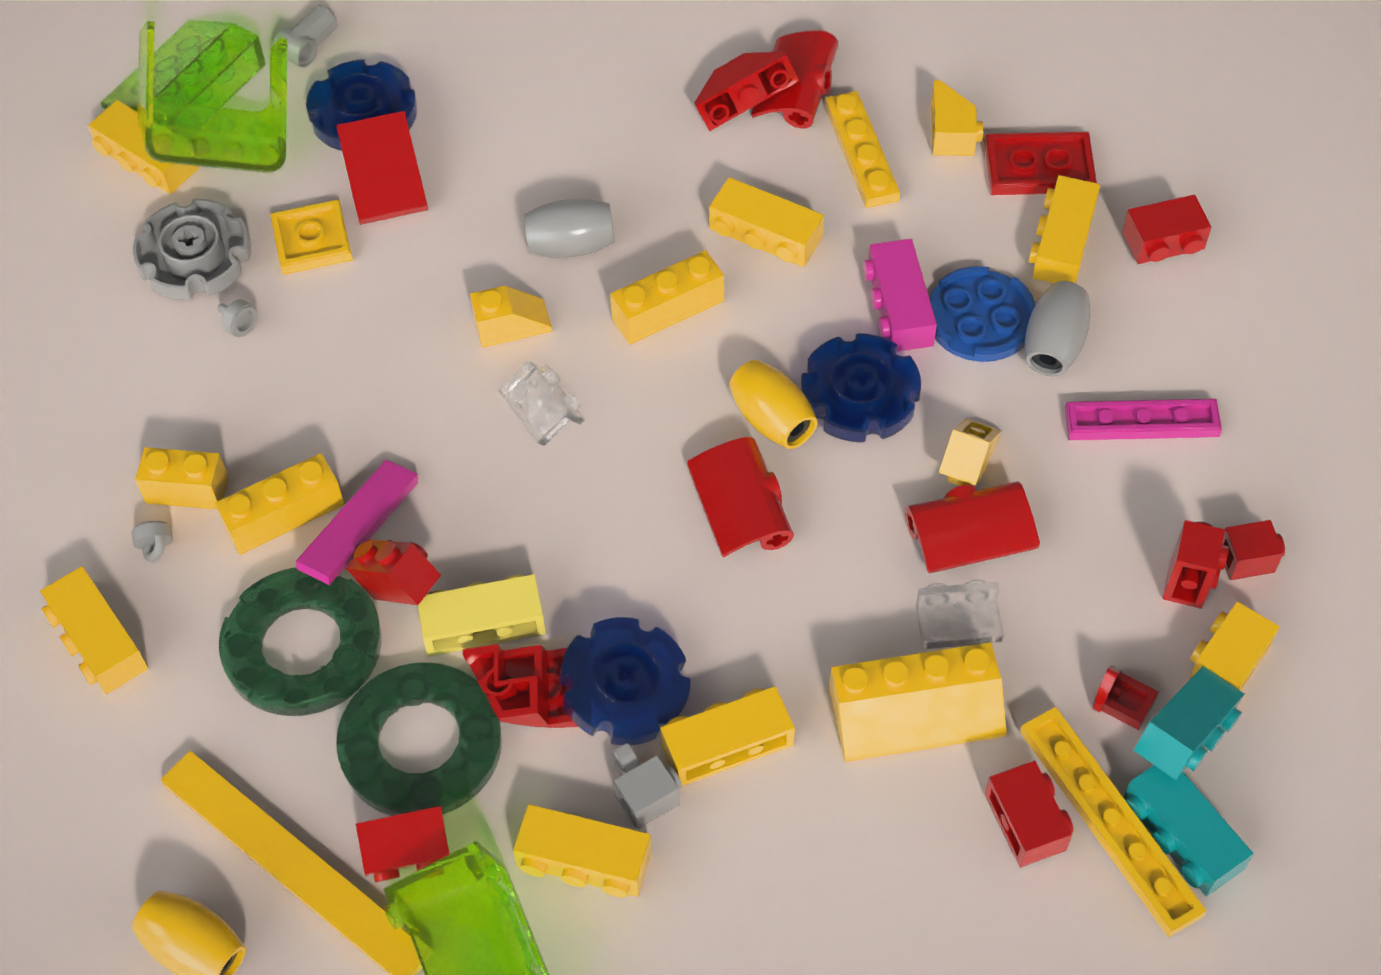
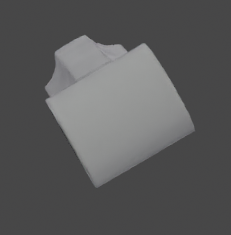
[272,5,338,68]

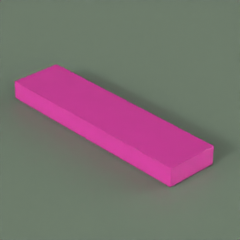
[1065,399,1222,440]
[296,459,418,585]

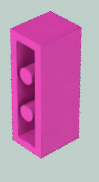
[863,238,937,353]

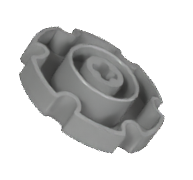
[133,199,251,300]

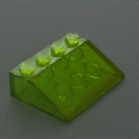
[101,20,266,142]

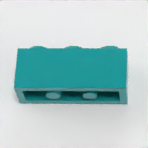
[1133,666,1245,780]
[1123,765,1254,897]

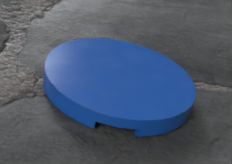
[929,266,1036,362]

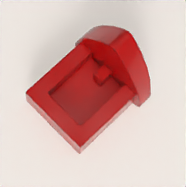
[1092,665,1159,730]

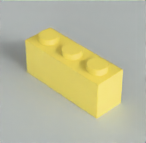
[418,574,546,657]

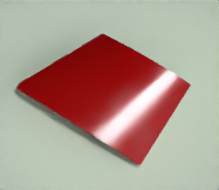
[462,644,592,728]

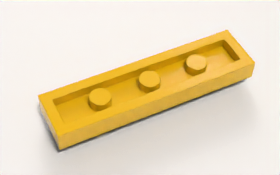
[824,91,900,208]

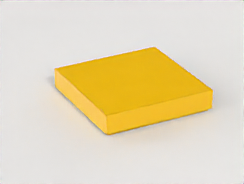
[270,199,353,275]

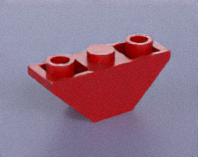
[694,51,799,131]

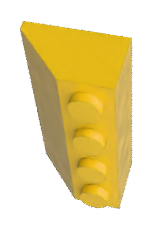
[829,642,1007,762]

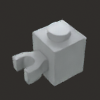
[613,743,682,829]

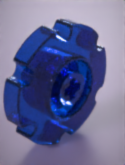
[306,59,417,151]
[801,333,921,443]
[559,617,690,745]

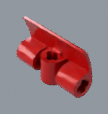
[751,30,838,129]
[687,437,794,557]
[905,481,1040,573]

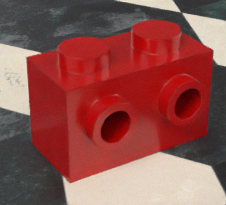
[1122,194,1212,264]
[1162,520,1229,609]
[345,539,441,605]
[985,760,1074,868]
[355,806,450,883]

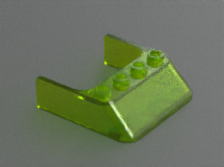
[138,21,287,173]

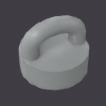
[218,299,257,337]
[131,521,173,562]

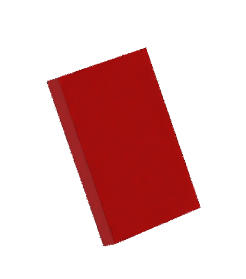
[336,111,428,225]
[984,132,1097,195]

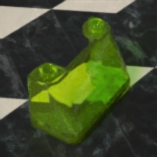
[384,841,549,975]

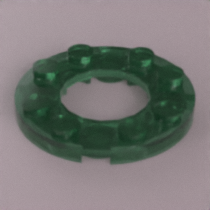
[219,567,382,716]
[336,662,502,816]

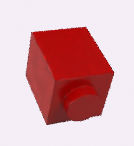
[1222,520,1285,580]

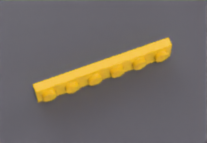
[1020,706,1207,938]

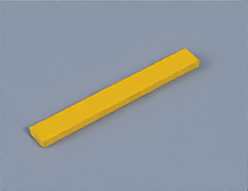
[160,751,434,975]

